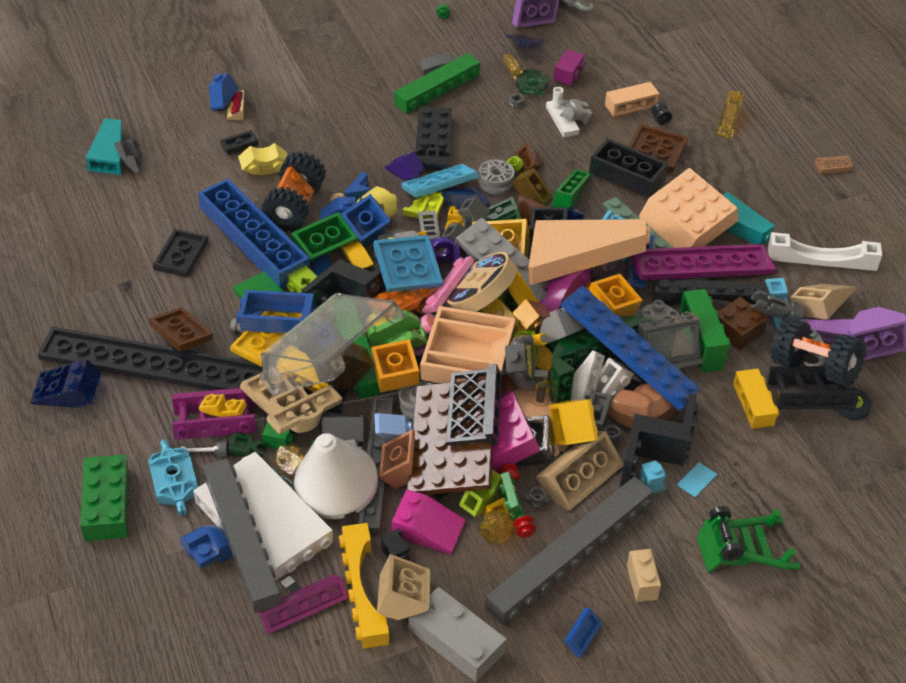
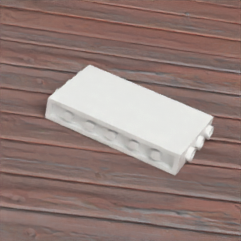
[194,452,333,581]

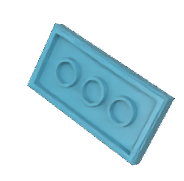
[401,164,479,198]

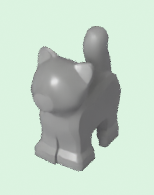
[558,99,592,124]

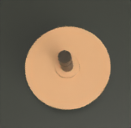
[515,382,552,430]

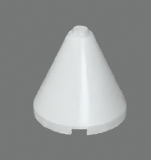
[294,434,378,519]

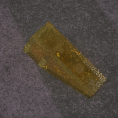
[716,90,745,139]

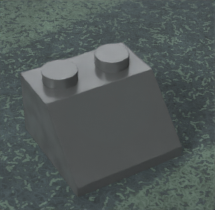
[322,413,364,445]

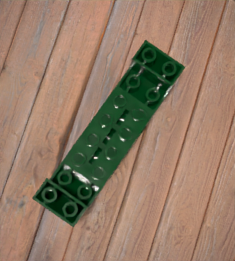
[548,316,676,404]

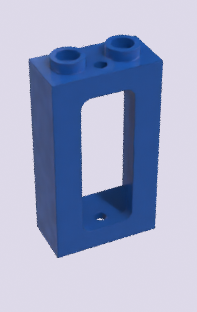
[236,290,315,335]

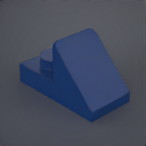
[344,172,371,202]

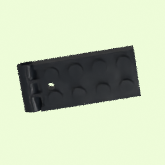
[415,107,452,170]

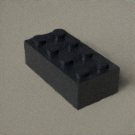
[589,138,668,198]

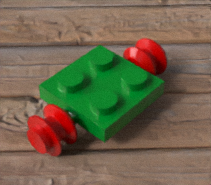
[497,463,536,538]

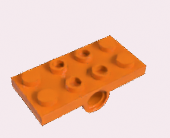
[370,279,444,317]

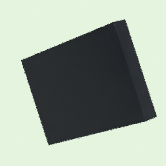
[153,229,209,278]

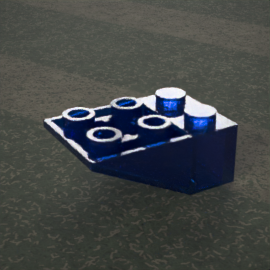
[30,359,101,408]

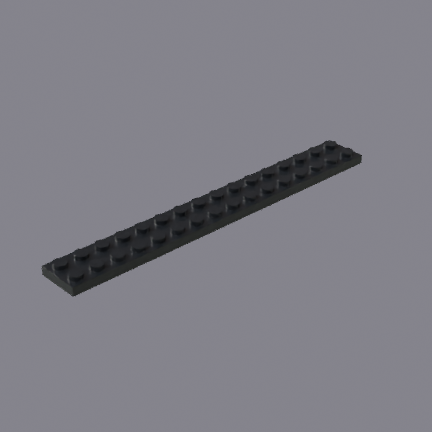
[37,326,348,413]

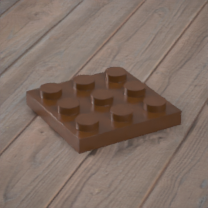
[629,124,688,173]

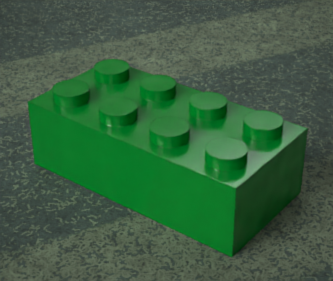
[679,289,731,373]
[80,454,129,541]

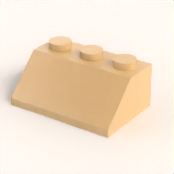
[377,554,430,620]

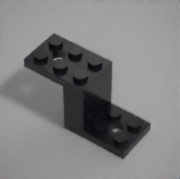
[301,260,386,322]
[620,393,699,486]

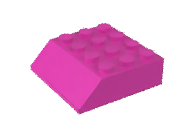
[492,389,541,472]

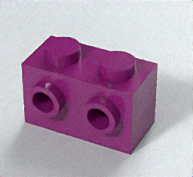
[554,49,586,85]

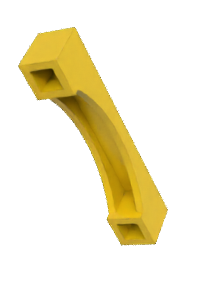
[339,523,389,649]

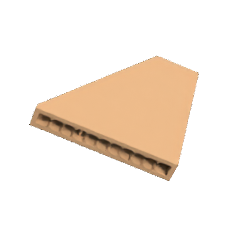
[528,219,650,285]

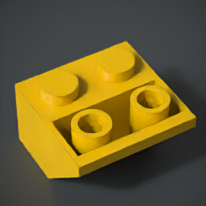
[548,399,598,445]

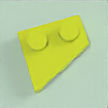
[403,192,445,219]

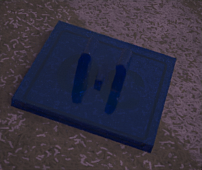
[506,33,543,49]

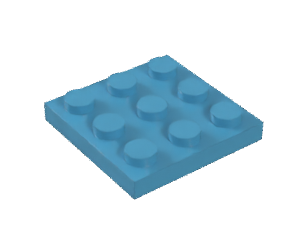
[373,235,443,293]

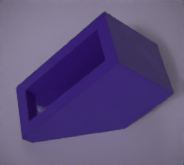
[385,151,425,181]

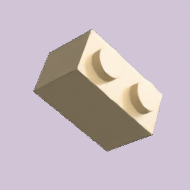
[627,549,661,602]

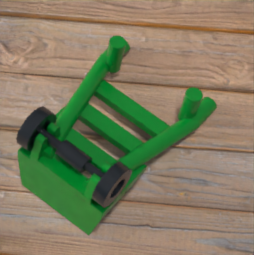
[696,506,800,573]

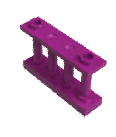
[172,388,256,440]

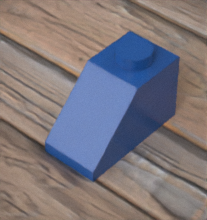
[209,73,239,111]
[320,197,356,220]

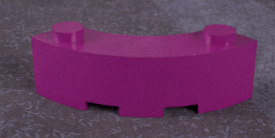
[539,268,591,312]

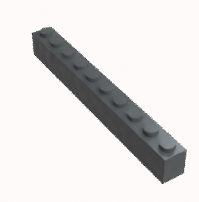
[485,476,653,625]

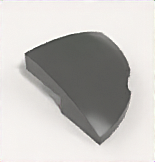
[114,138,142,173]

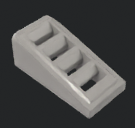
[418,210,440,242]

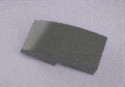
[419,54,454,75]

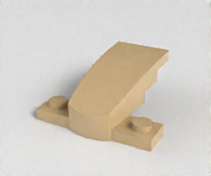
[240,368,343,434]

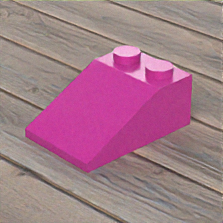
[392,489,466,555]

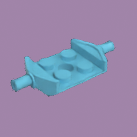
[148,439,198,516]

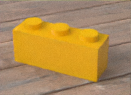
[733,369,779,429]

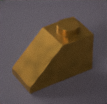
[512,168,553,205]

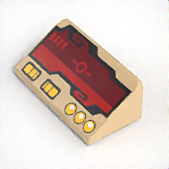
[227,90,245,120]

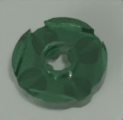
[516,69,548,95]

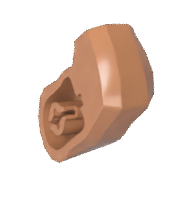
[608,383,679,429]

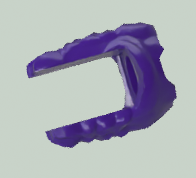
[430,237,461,269]

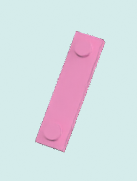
[422,256,474,315]

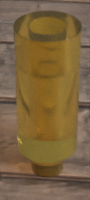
[503,53,524,79]

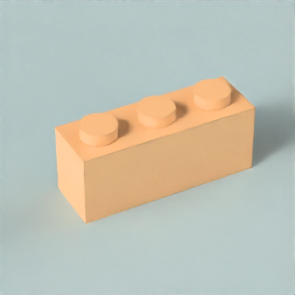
[605,82,659,117]

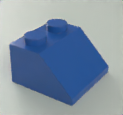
[341,194,391,248]

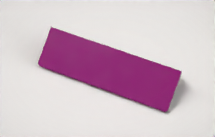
[257,574,349,634]

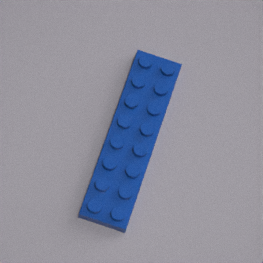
[560,285,700,411]

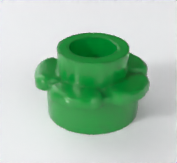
[436,4,451,19]

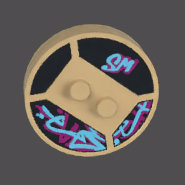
[446,252,517,312]

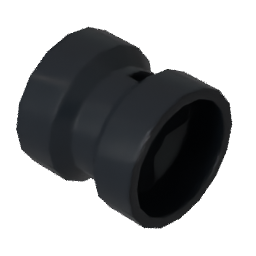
[651,102,672,125]

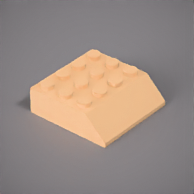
[639,168,739,248]
[420,306,516,383]

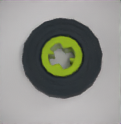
[836,389,872,420]

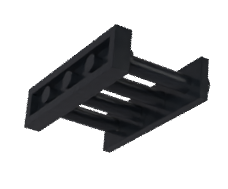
[767,366,859,409]

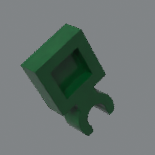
[228,432,266,458]

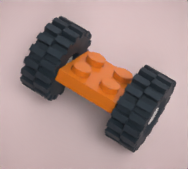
[261,151,326,232]
[770,317,866,386]

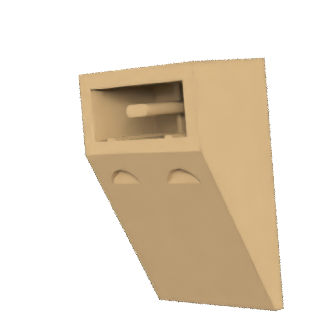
[791,284,856,320]

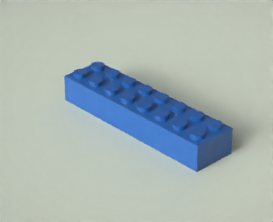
[198,179,310,289]

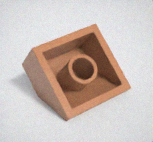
[379,429,415,489]

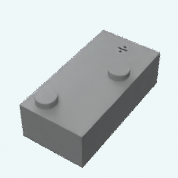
[409,587,507,682]

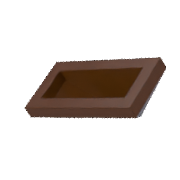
[515,142,544,173]
[518,194,548,225]

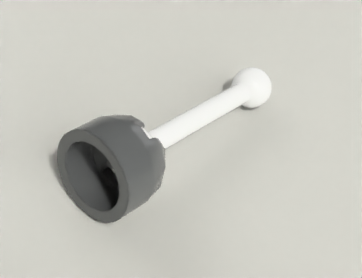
[180,440,229,457]

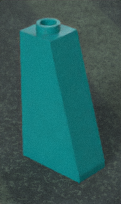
[85,118,123,175]
[723,192,775,244]

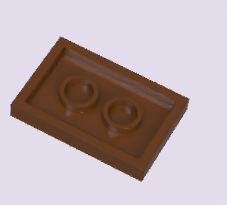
[149,307,213,352]

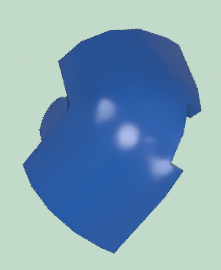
[180,525,233,569]

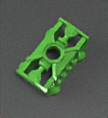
[368,310,428,350]

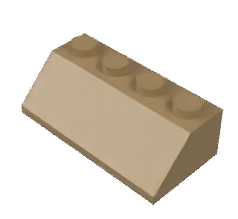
[536,431,624,511]

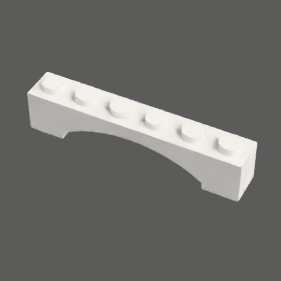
[768,232,882,271]

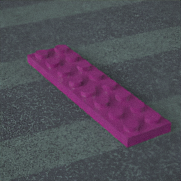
[629,244,776,280]

